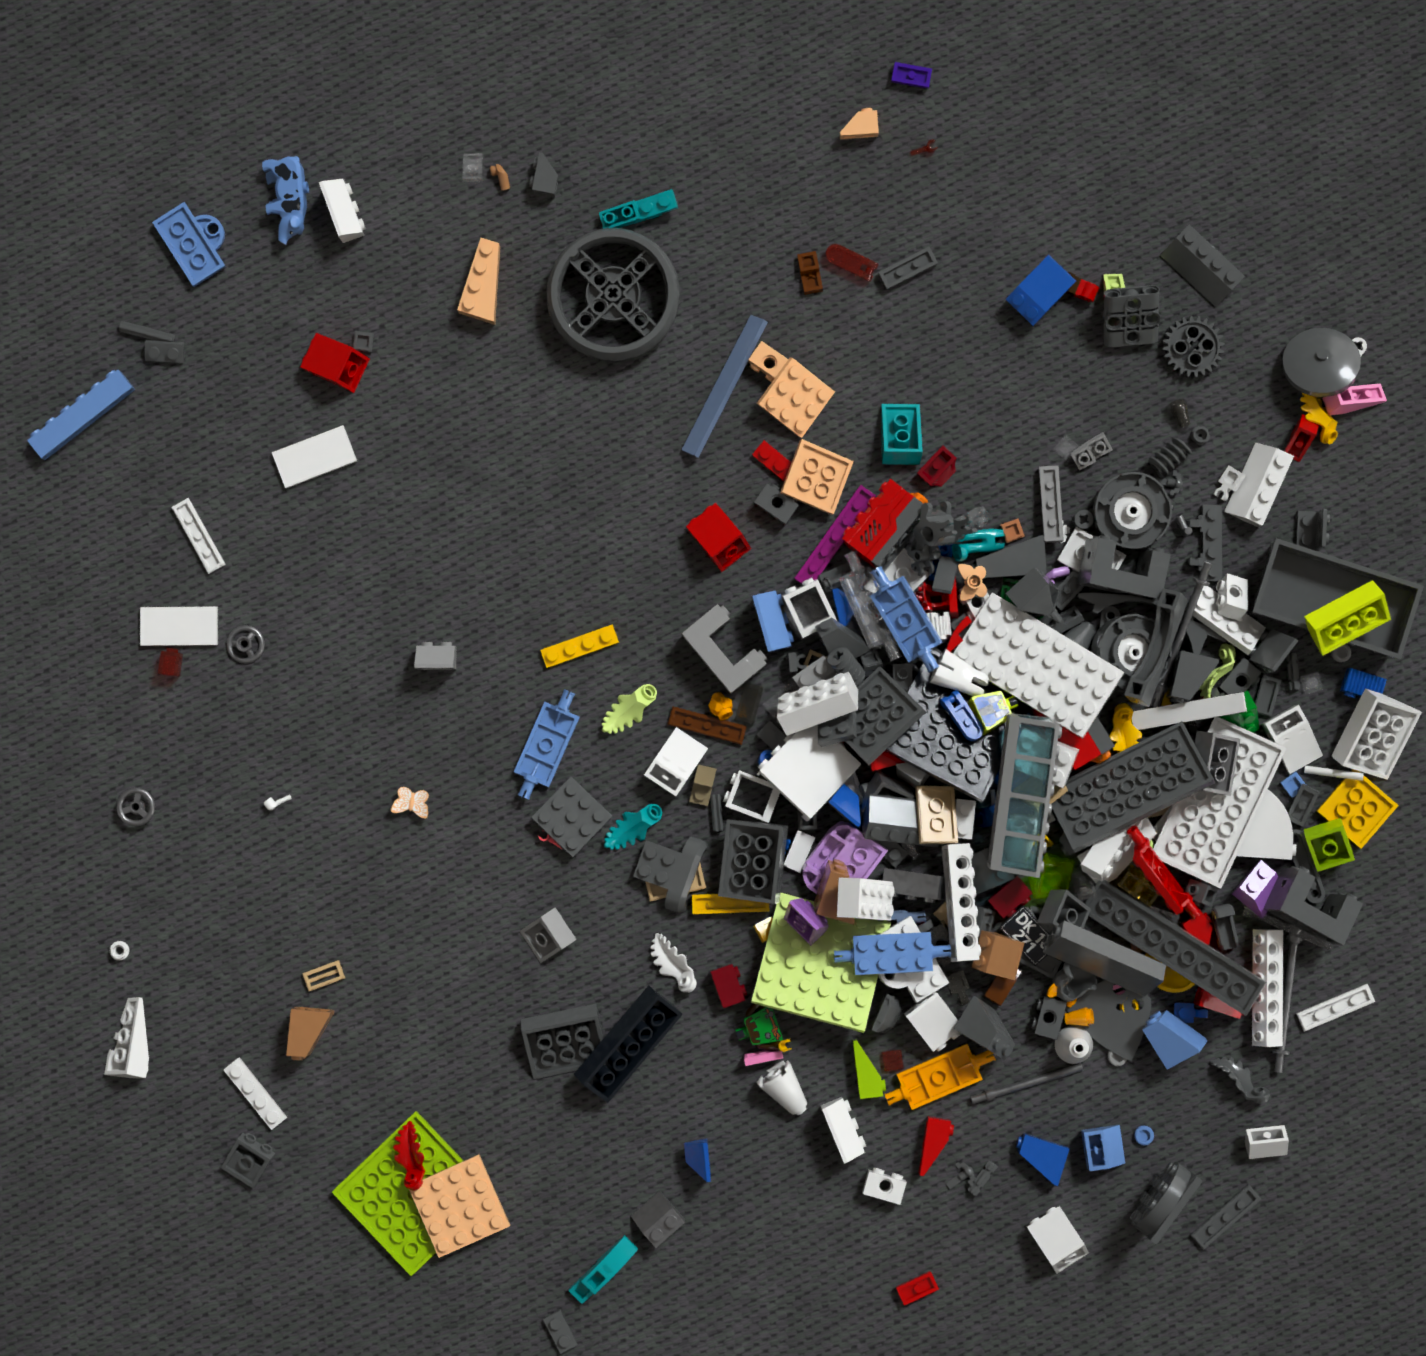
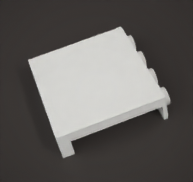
[757,725,861,822]

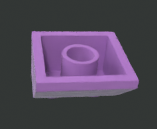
[1232,860,1278,919]

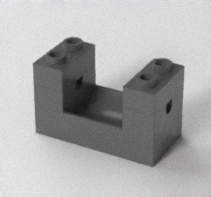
[1077,535,1171,600]
[1263,866,1363,946]

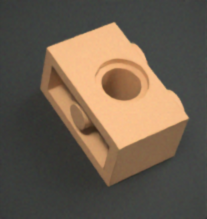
[748,341,788,382]

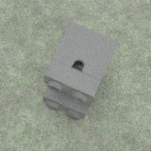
[682,604,767,694]

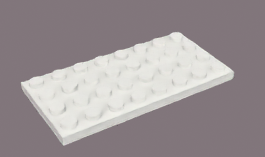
[953,592,1124,739]
[1153,717,1287,888]

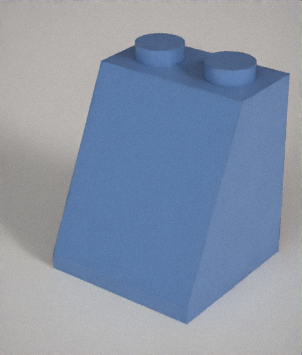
[1142,1010,1207,1069]

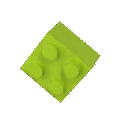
[1304,818,1355,872]

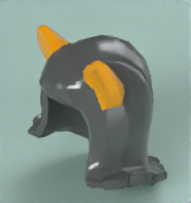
[1047,962,1097,1008]

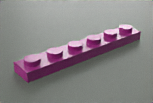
[794,485,876,590]

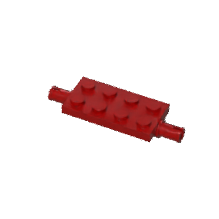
[1127,825,1201,919]

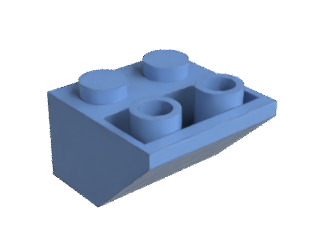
[1081,1125,1125,1171]

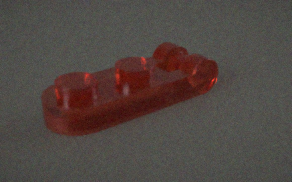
[826,244,879,282]

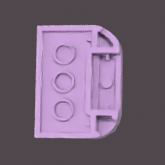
[802,821,888,894]

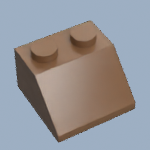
[972,930,1025,980]

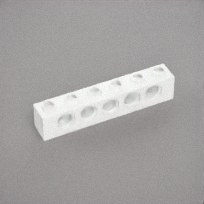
[942,843,981,962]
[1252,929,1283,1047]

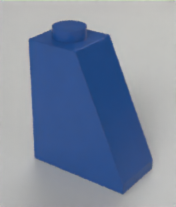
[1016,1133,1069,1186]

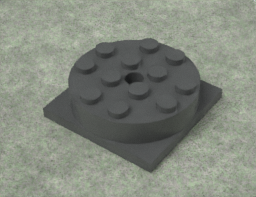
[1130,1162,1202,1244]

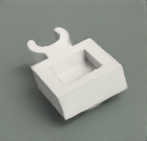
[1214,465,1246,501]

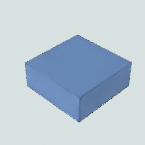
[1280,771,1306,798]

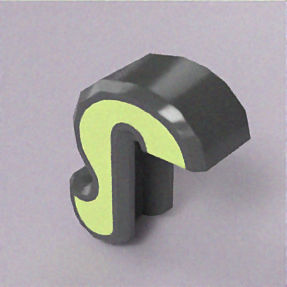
[1211,904,1239,950]

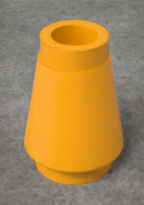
[1065,1007,1094,1026]

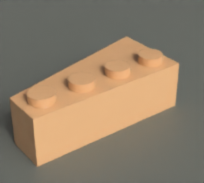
[457,238,500,325]

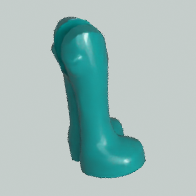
[952,529,1005,561]

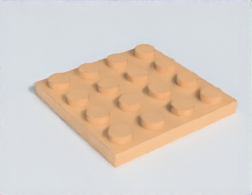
[409,1154,510,1258]

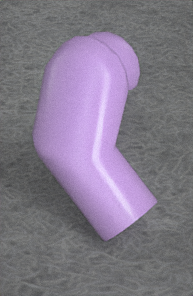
[1046,566,1070,584]

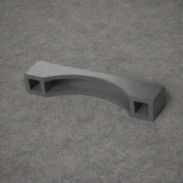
[1124,588,1188,707]

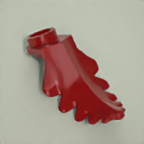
[393,1121,425,1191]

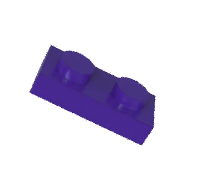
[891,62,932,89]

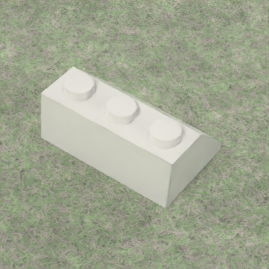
[319,179,366,243]
[821,1097,866,1164]

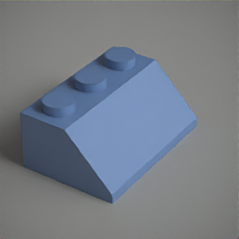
[752,591,794,653]

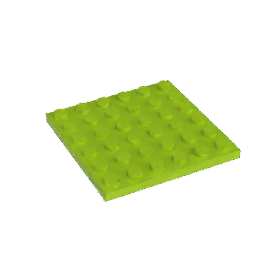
[332,1111,464,1276]

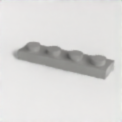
[1039,466,1064,543]

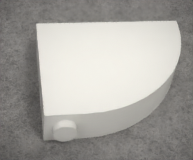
[1237,789,1296,860]

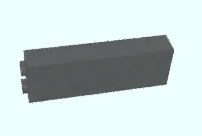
[1042,920,1166,996]

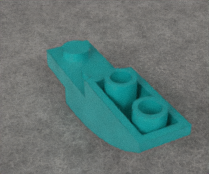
[599,189,678,229]
[568,1235,638,1304]

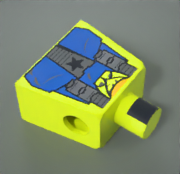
[968,691,1018,735]

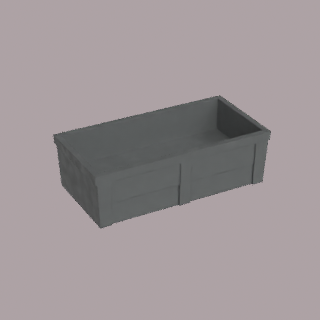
[1249,538,1424,660]

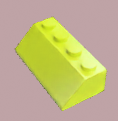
[1304,580,1391,656]

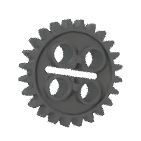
[1162,316,1225,378]

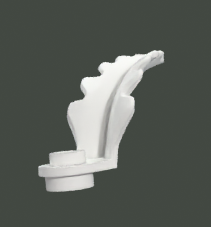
[651,933,697,993]

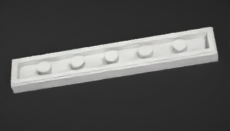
[1132,692,1247,730]

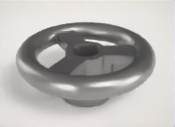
[227,625,265,664]
[117,788,155,826]

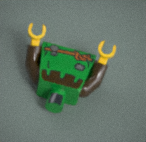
[735,1003,792,1052]

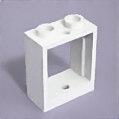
[782,578,837,638]
[723,770,780,823]

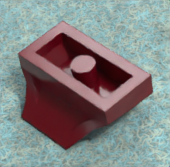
[916,445,957,487]

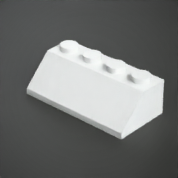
[1224,443,1294,528]

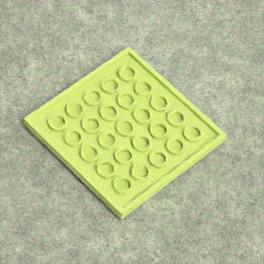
[751,893,891,1033]

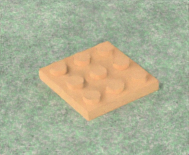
[757,357,835,438]
[780,439,854,515]

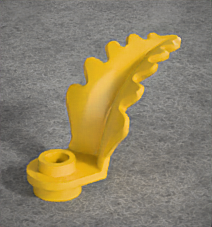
[1300,393,1338,444]
[1109,703,1142,753]

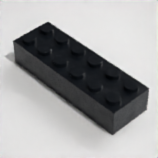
[574,985,683,1103]

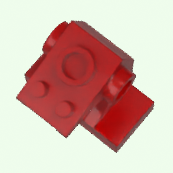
[914,576,959,619]

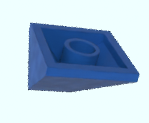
[829,784,861,827]
[684,1139,711,1182]

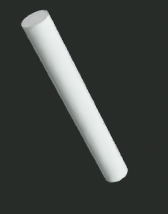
[1304,766,1364,781]

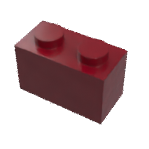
[987,875,1033,918]
[710,963,747,1008]

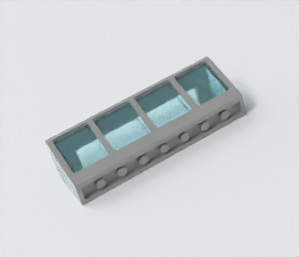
[987,713,1062,878]

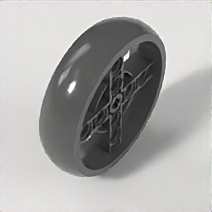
[546,228,680,361]

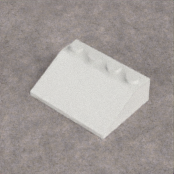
[1332,688,1422,780]

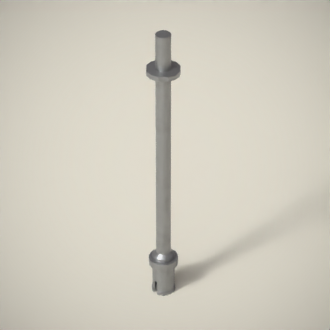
[1150,562,1212,707]
[1272,924,1302,1073]

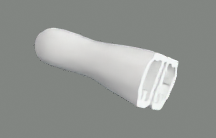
[929,649,989,696]

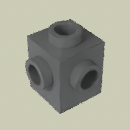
[1185,878,1219,907]

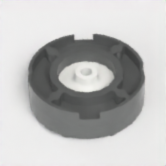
[1092,472,1172,551]
[1091,614,1172,692]

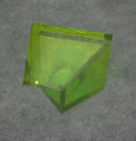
[1028,853,1075,899]

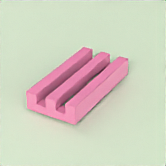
[743,1050,783,1066]

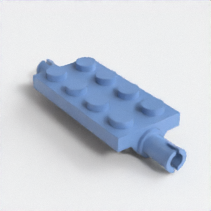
[870,566,943,673]
[514,689,580,800]
[834,932,951,975]

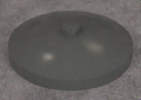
[1282,328,1361,397]

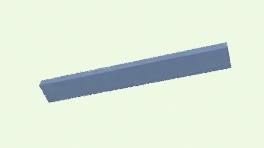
[682,315,768,458]

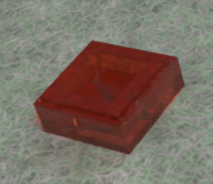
[882,1049,904,1071]

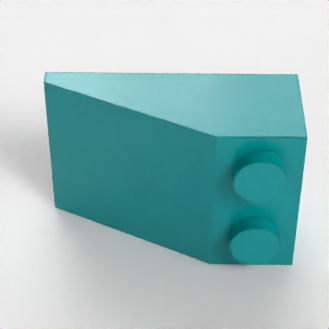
[881,404,923,465]

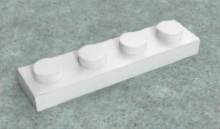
[224,1057,287,1130]

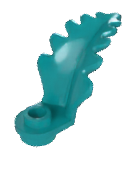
[604,804,662,850]

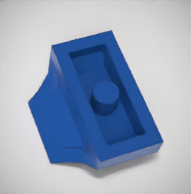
[832,588,854,627]

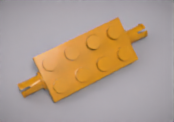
[884,1044,996,1110]

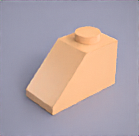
[840,108,879,139]

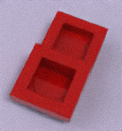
[946,616,972,652]

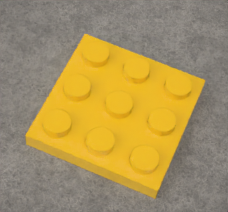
[1316,769,1399,849]

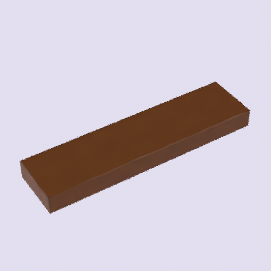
[668,706,747,745]

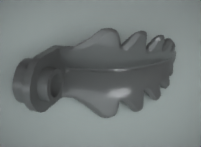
[1210,1057,1270,1104]

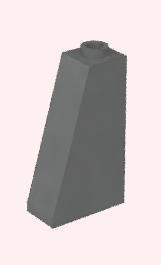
[972,535,1047,579]

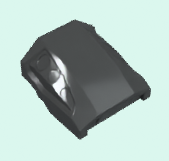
[871,993,902,1033]

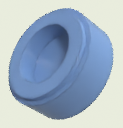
[1134,1125,1154,1145]

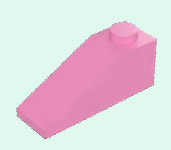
[1322,384,1387,415]

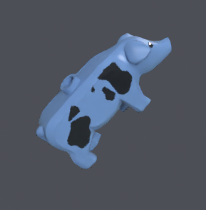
[262,156,309,245]

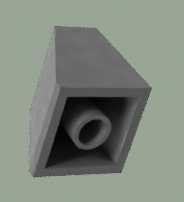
[1166,651,1219,704]
[954,996,1015,1061]

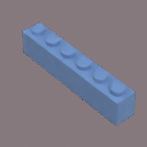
[27,370,135,460]

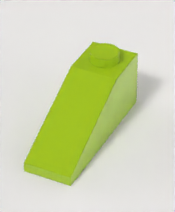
[853,1039,886,1099]

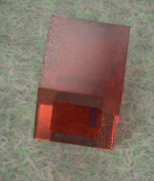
[158,648,183,677]

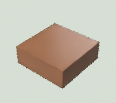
[1000,519,1025,543]

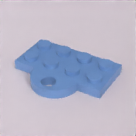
[152,202,226,287]

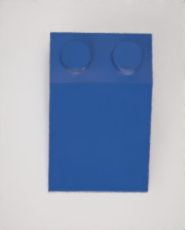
[1006,255,1076,326]

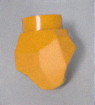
[708,693,733,720]

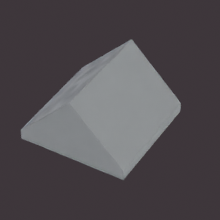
[896,762,930,789]

